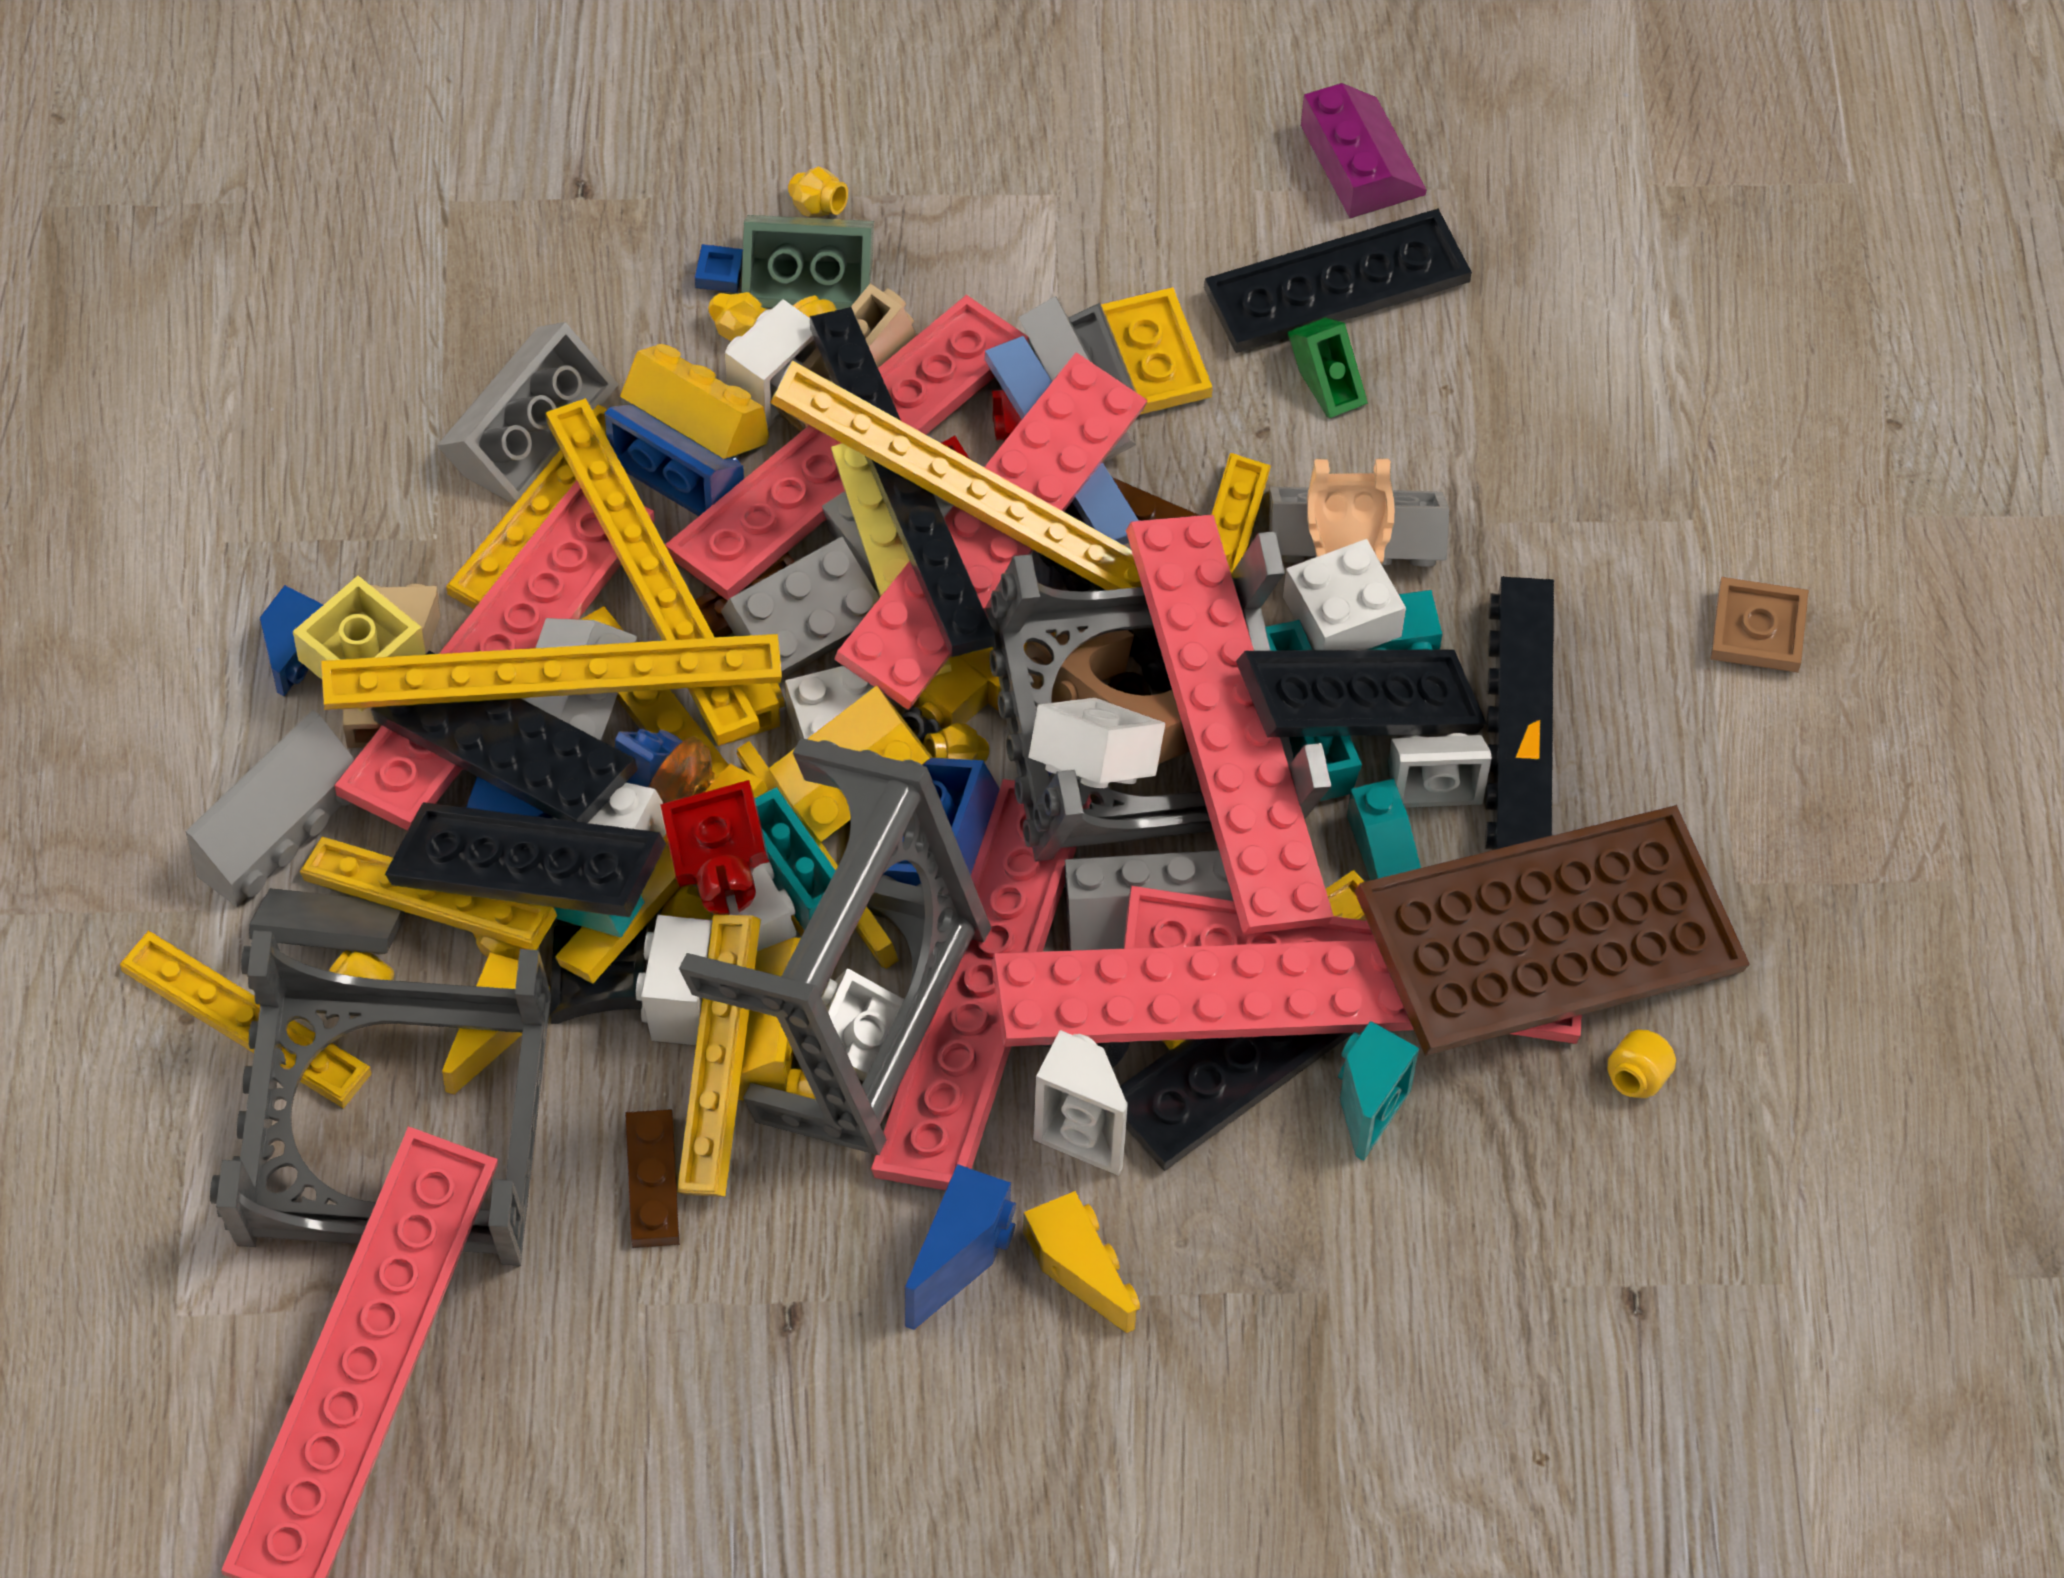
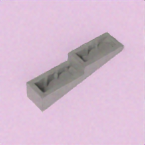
[1018,296,1136,463]

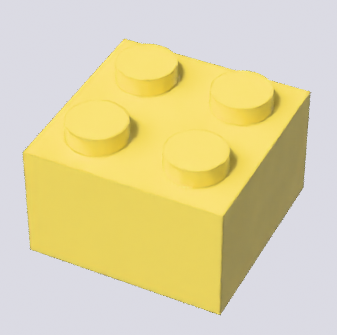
[293,576,426,712]

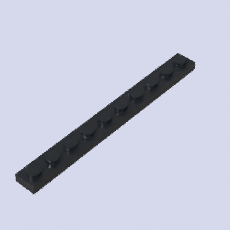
[810,307,995,657]

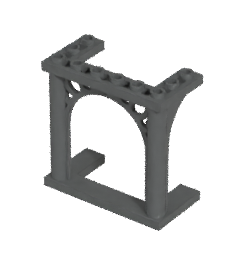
[983,531,1331,862]
[679,738,991,1155]
[210,930,551,1266]

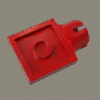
[660,780,769,915]

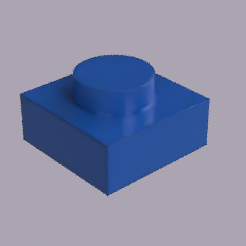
[695,244,743,293]

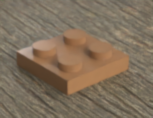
[1711,577,1809,673]

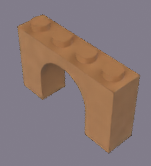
[1025,630,1190,764]

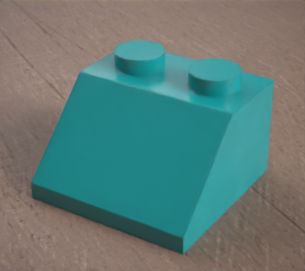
[1338,1021,1419,1161]

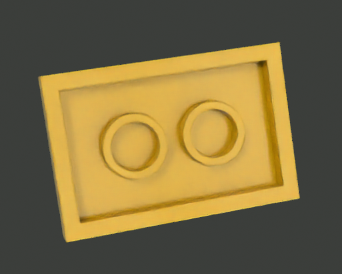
[1101,287,1213,415]

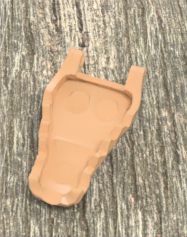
[1307,458,1395,565]

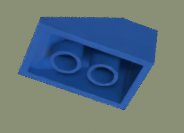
[905,1164,1016,1330]

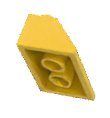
[620,344,769,459]
[769,685,932,842]
[738,937,801,1100]

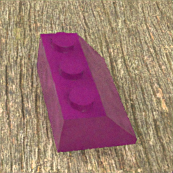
[1300,83,1427,218]

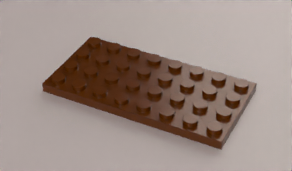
[1354,805,1750,1056]

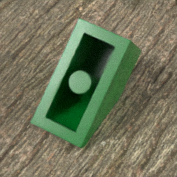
[1288,317,1368,418]

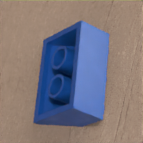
[605,404,744,517]
[883,758,1000,886]

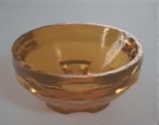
[648,736,715,803]

